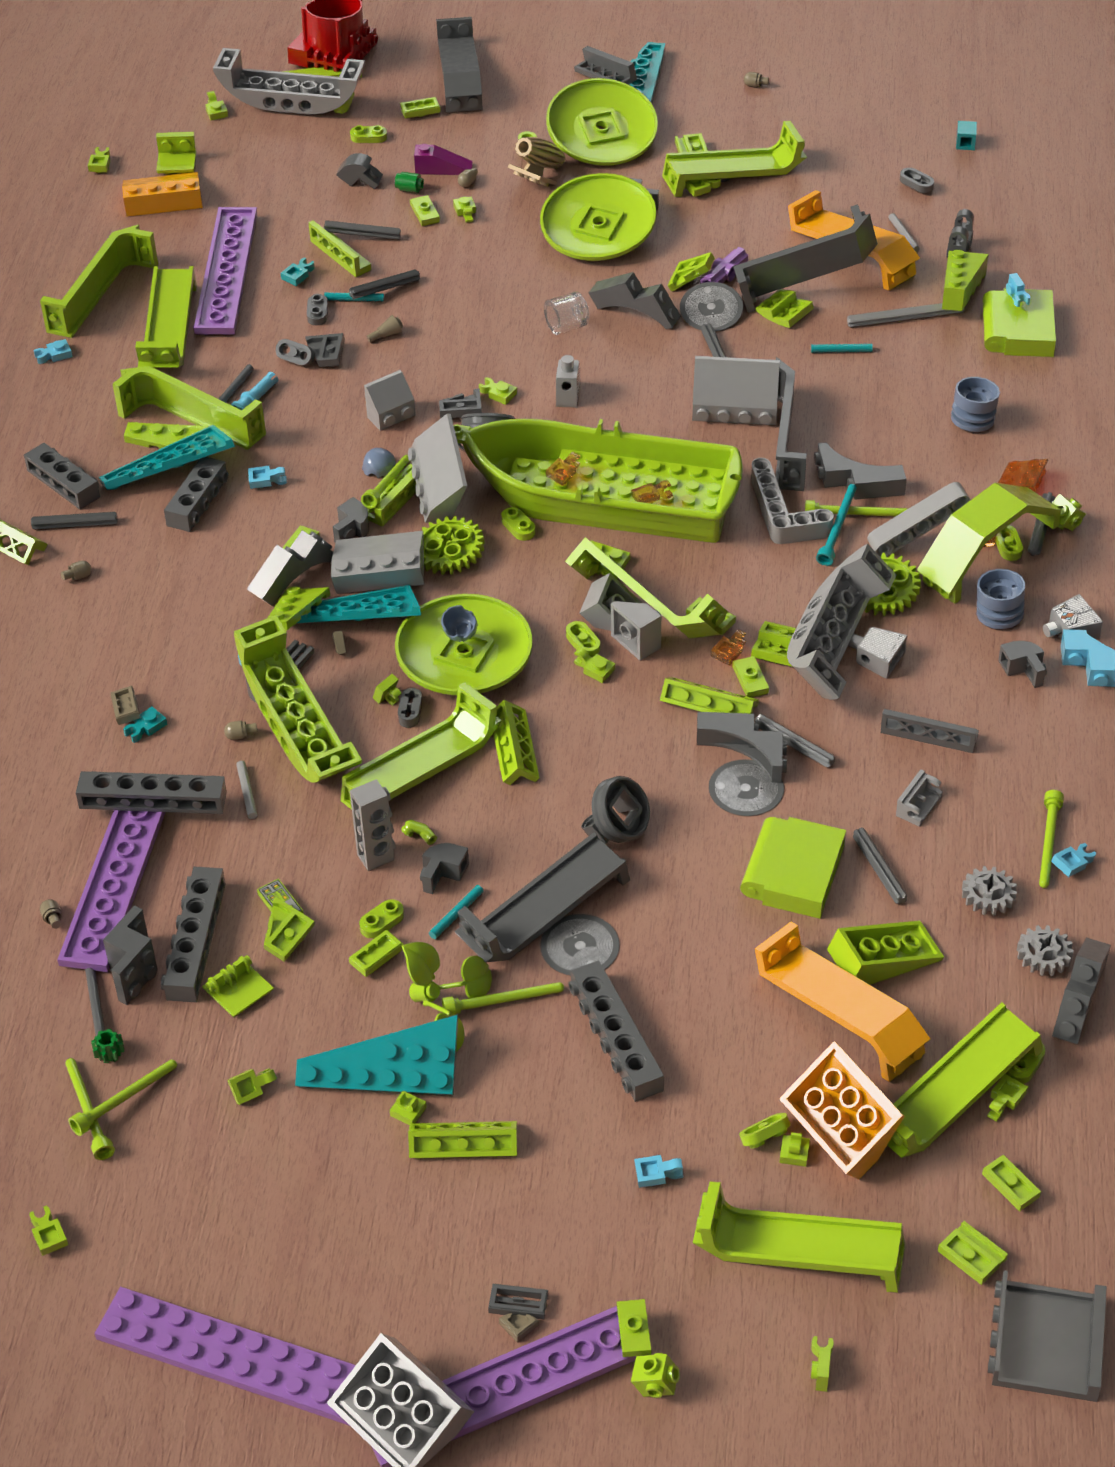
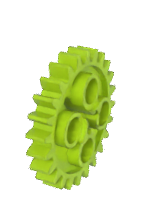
[422,516,485,575]
[865,552,921,616]

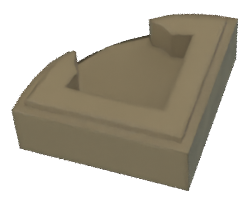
[332,631,346,654]
[499,1313,539,1342]

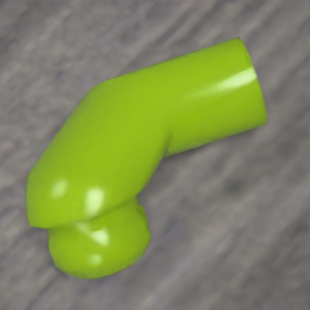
[401,820,437,845]

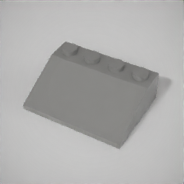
[692,356,780,425]
[408,414,467,523]
[331,531,424,594]
[327,1333,474,1467]

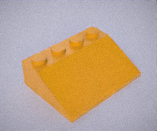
[122,172,203,217]
[780,1041,905,1180]

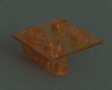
[998,459,1048,493]

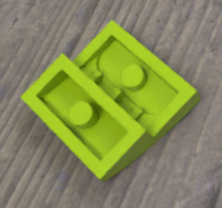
[756,289,814,328]
[751,621,796,667]

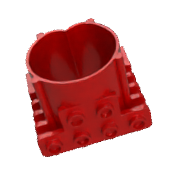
[287,0,378,72]

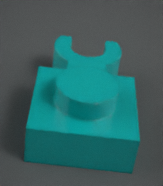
[280,257,315,286]
[123,706,168,743]

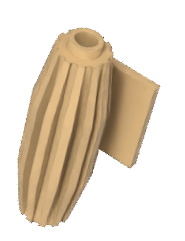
[508,137,565,187]

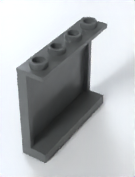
[987,1270,1107,1402]

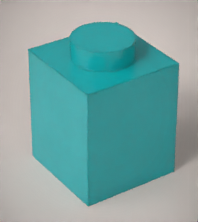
[956,121,977,150]

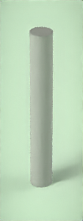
[888,213,920,252]
[236,761,257,819]

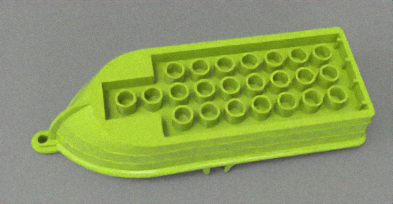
[453,419,743,543]

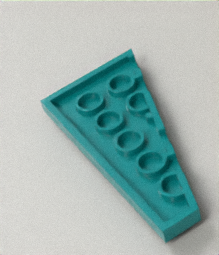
[620,42,666,104]
[99,425,235,490]
[296,585,421,624]
[295,1015,458,1095]

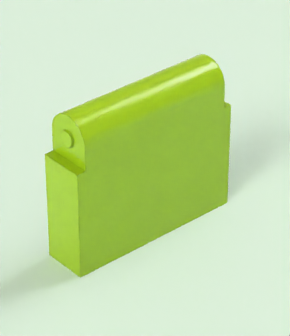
[983,288,1056,357]
[740,817,846,919]

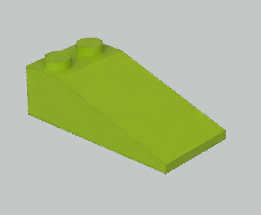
[827,920,944,985]

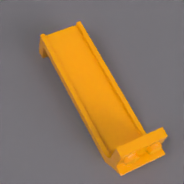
[788,190,920,290]
[755,922,931,1082]

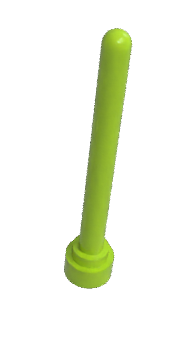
[361,455,410,509]
[805,500,907,517]
[1039,790,1064,888]
[442,982,564,1016]
[65,1058,115,1160]
[68,1059,177,1136]

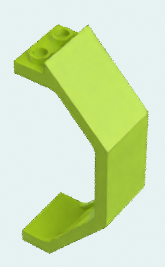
[917,483,1061,604]

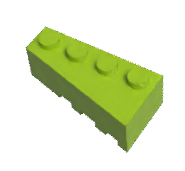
[942,250,989,311]

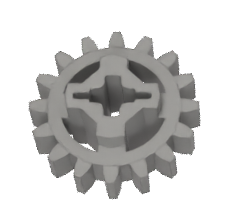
[962,866,1017,916]
[1016,925,1074,976]

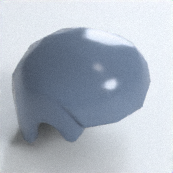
[362,448,396,478]
[441,605,478,642]

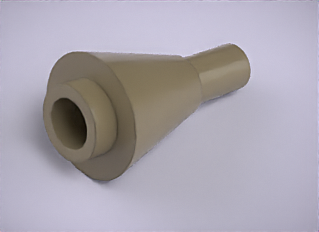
[366,315,403,343]

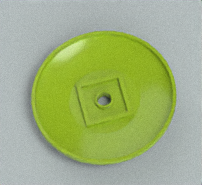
[546,78,658,166]
[540,173,656,261]
[395,594,533,695]

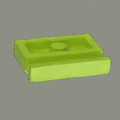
[675,133,708,153]
[938,1221,1008,1285]

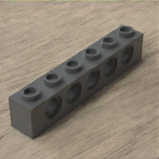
[76,771,227,814]
[161,866,226,1003]
[568,960,664,1102]

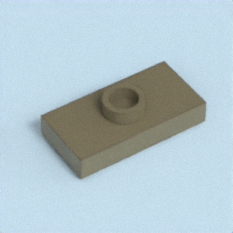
[110,686,141,725]

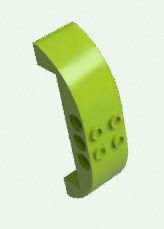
[234,615,362,783]

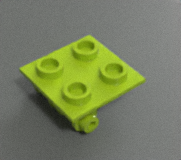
[202,955,274,1018]

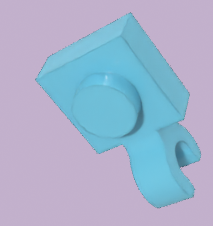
[1006,273,1030,307]
[248,466,287,489]
[634,1155,684,1188]

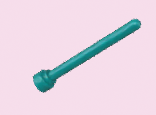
[816,484,857,566]

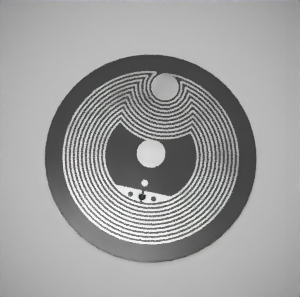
[680,282,743,331]
[709,759,784,816]
[540,914,619,976]

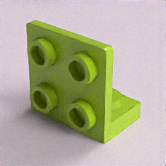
[156,132,197,174]

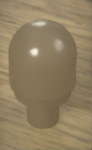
[744,72,769,87]
[458,168,478,187]
[61,560,92,580]
[224,720,258,740]
[40,899,62,929]

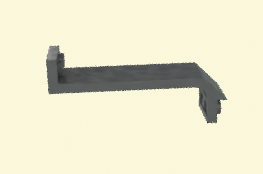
[436,17,483,113]
[733,204,878,313]
[775,357,807,491]
[454,832,630,962]

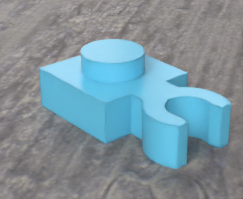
[34,339,73,364]
[1051,843,1096,877]

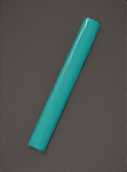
[324,292,384,301]
[811,344,873,353]
[429,885,484,939]

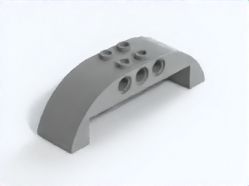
[213,48,365,114]
[787,544,896,700]

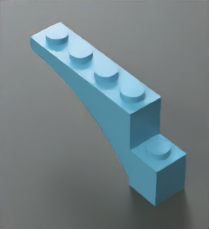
[1061,629,1115,687]

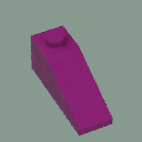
[414,144,473,175]

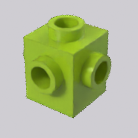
[1052,494,1086,531]
[631,1353,680,1398]

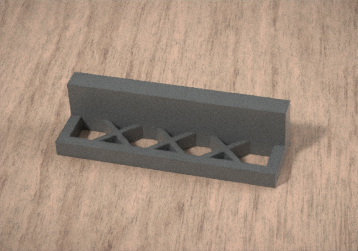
[574,46,637,85]
[880,709,979,753]

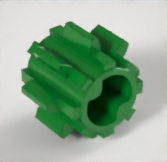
[91,1029,125,1063]

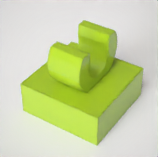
[373,674,401,705]
[390,1091,427,1125]
[779,1132,810,1167]

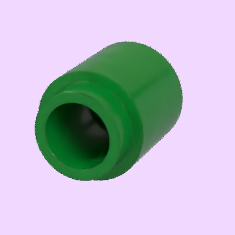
[395,172,424,193]

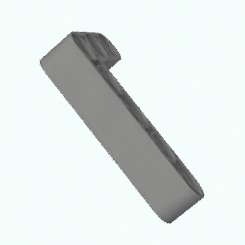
[751,458,834,544]
[867,482,971,557]

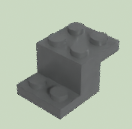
[103,905,158,1005]

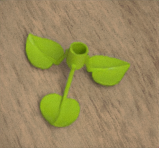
[401,942,492,1052]

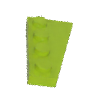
[124,422,209,449]
[268,586,331,630]

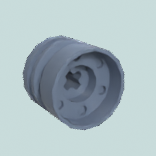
[951,377,1000,432]
[976,569,1025,629]

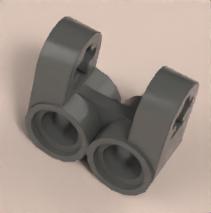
[946,209,974,258]

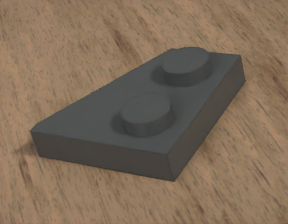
[305,333,345,367]
[439,388,482,419]

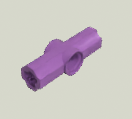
[700,247,748,284]

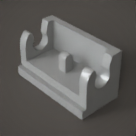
[896,769,943,827]

